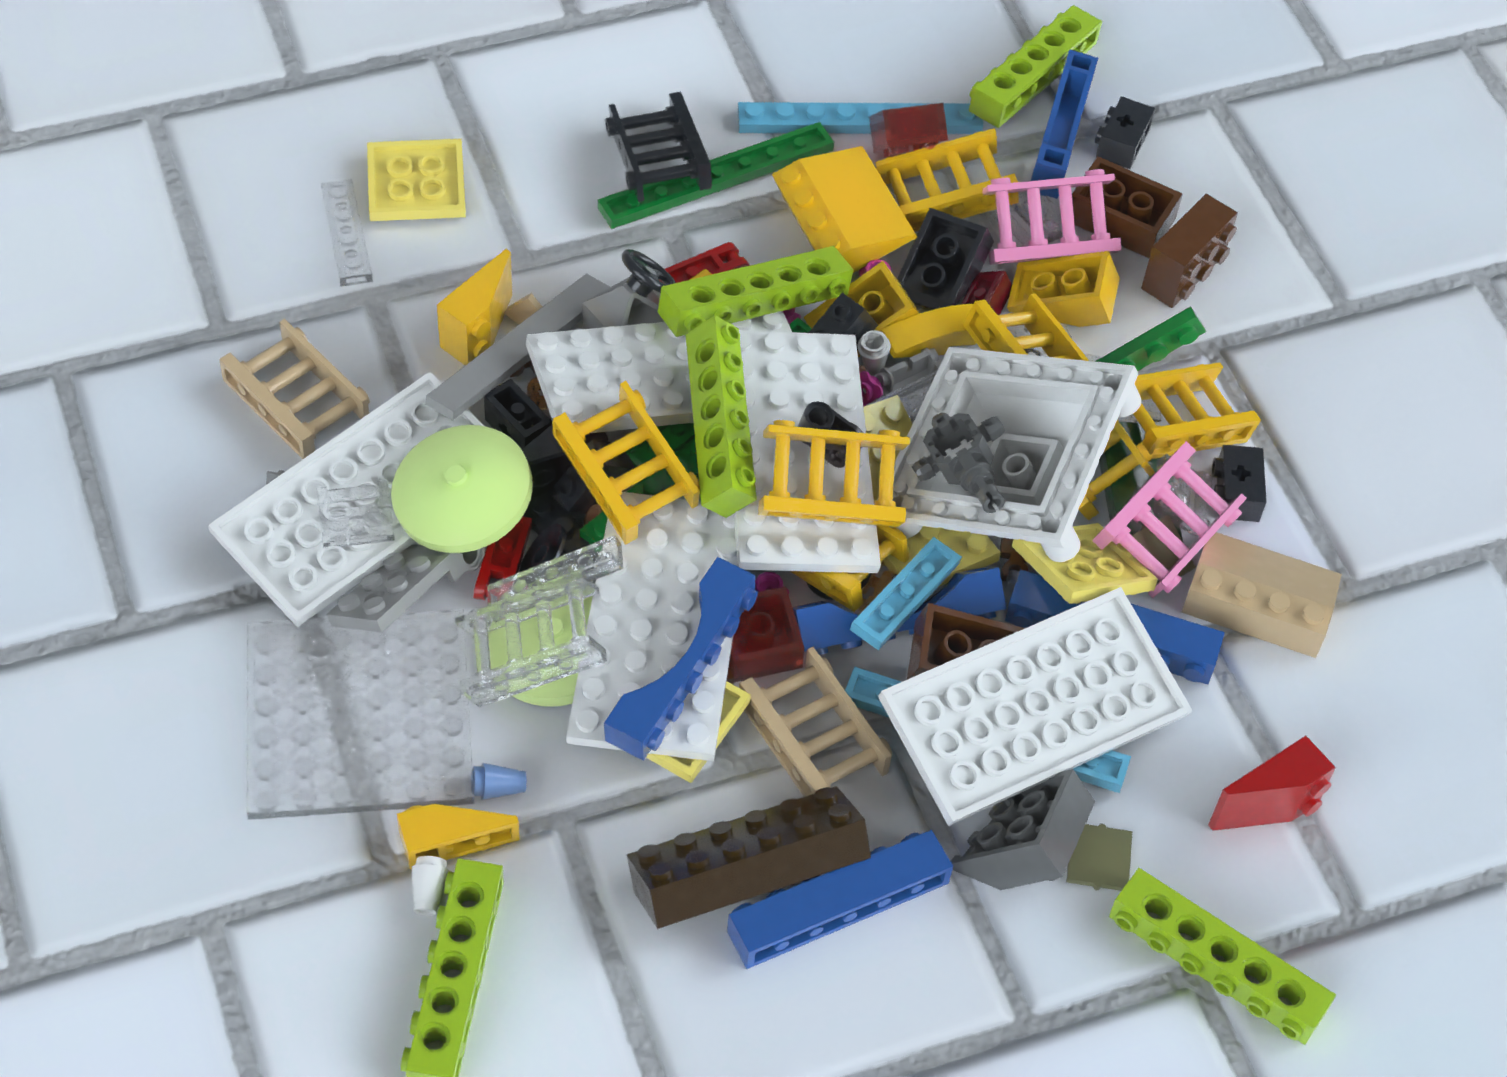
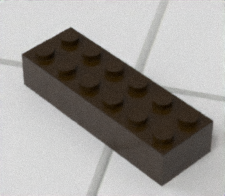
[626,786,871,929]

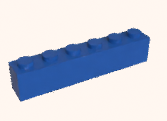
[1005,569,1225,685]
[727,830,953,969]

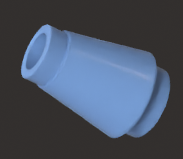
[471,763,527,800]

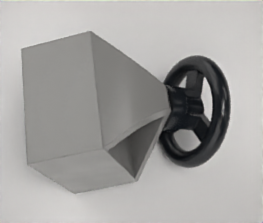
[583,249,676,329]

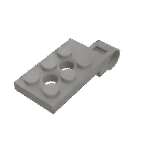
[326,544,485,633]

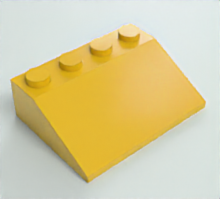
[772,146,917,273]

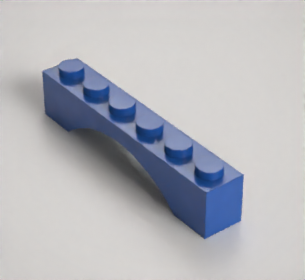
[1030,49,1098,199]
[604,557,758,761]
[788,566,1007,655]

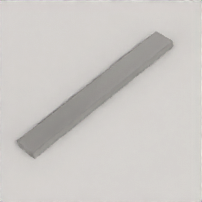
[425,273,610,421]

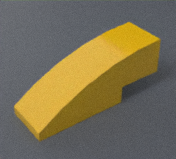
[880,303,976,358]

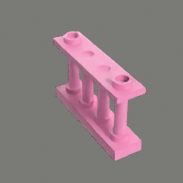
[983,169,1121,265]
[1092,441,1247,598]

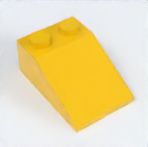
[437,249,512,366]
[1007,251,1120,327]
[803,261,920,357]

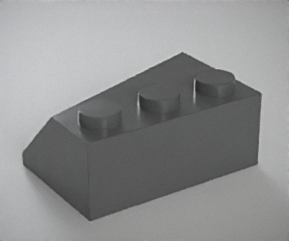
[951,769,1095,890]

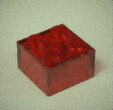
[869,103,948,158]
[729,586,804,683]

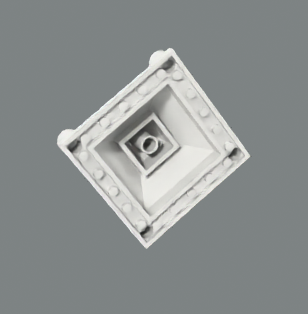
[877,347,1141,562]

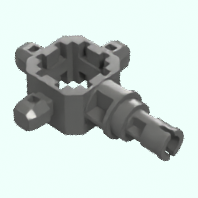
[912,413,1005,513]

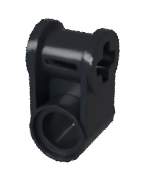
[797,401,863,468]

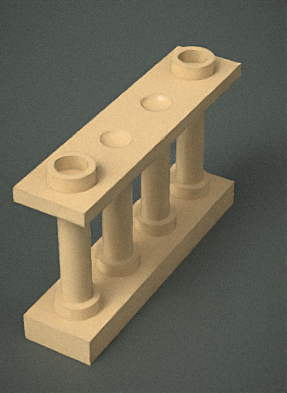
[219,319,370,459]
[739,647,892,797]

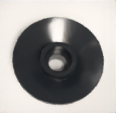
[519,524,566,587]

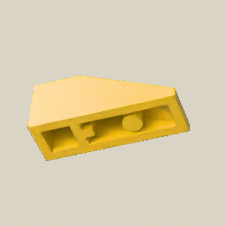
[397,804,520,870]

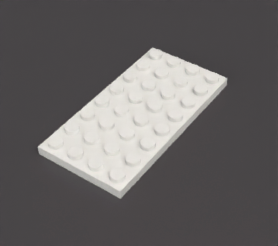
[526,311,792,433]
[734,330,881,573]
[208,372,484,627]
[566,492,737,762]
[878,587,1193,826]

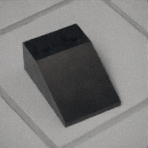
[897,208,994,310]
[522,424,608,500]

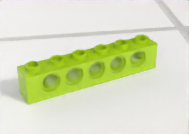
[968,5,1103,128]
[658,246,853,337]
[685,315,757,518]
[400,858,504,1077]
[1109,867,1337,1045]

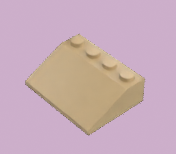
[1181,532,1342,658]

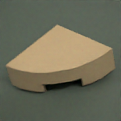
[504,293,543,324]

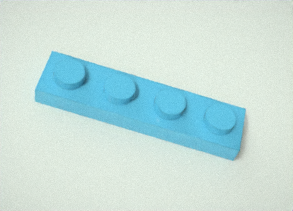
[850,537,962,651]

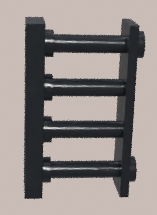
[605,91,712,202]

